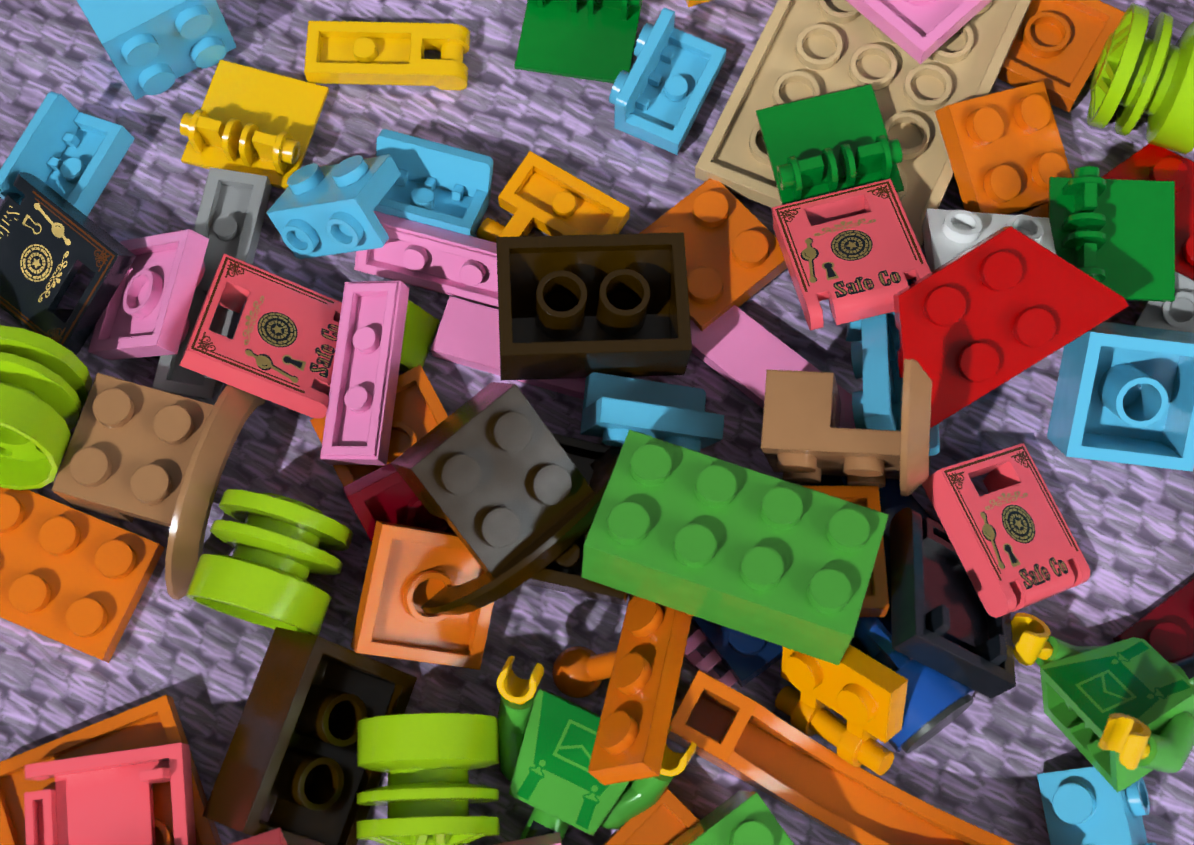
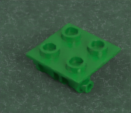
[514,0,643,83]
[756,84,904,205]
[1048,166,1175,302]

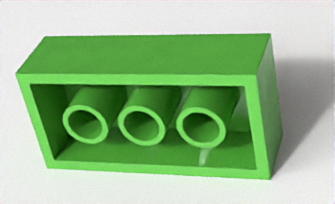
[582,429,889,666]

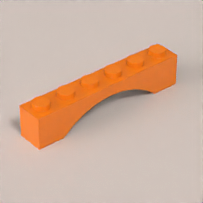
[667,670,1015,845]

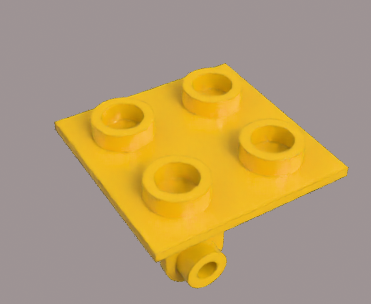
[180,59,329,190]

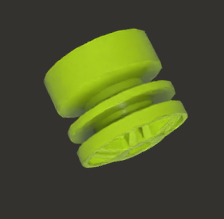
[1086,3,1194,154]
[0,325,93,490]
[186,489,353,636]
[357,713,500,845]

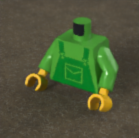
[1011,613,1194,792]
[497,656,697,841]

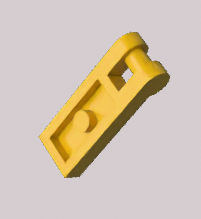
[304,21,470,90]

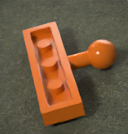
[552,594,692,785]

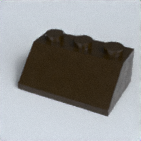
[496,233,692,381]
[202,627,417,845]

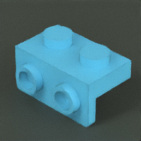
[609,7,727,155]
[0,91,135,216]
[374,129,494,237]
[266,154,401,259]
[851,313,940,456]
[580,372,725,452]
[1037,766,1156,845]

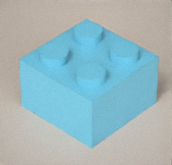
[77,0,236,100]
[1047,322,1194,472]

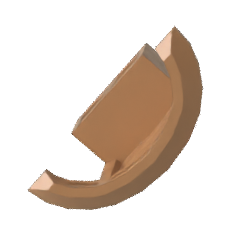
[761,359,932,496]
[51,373,266,600]

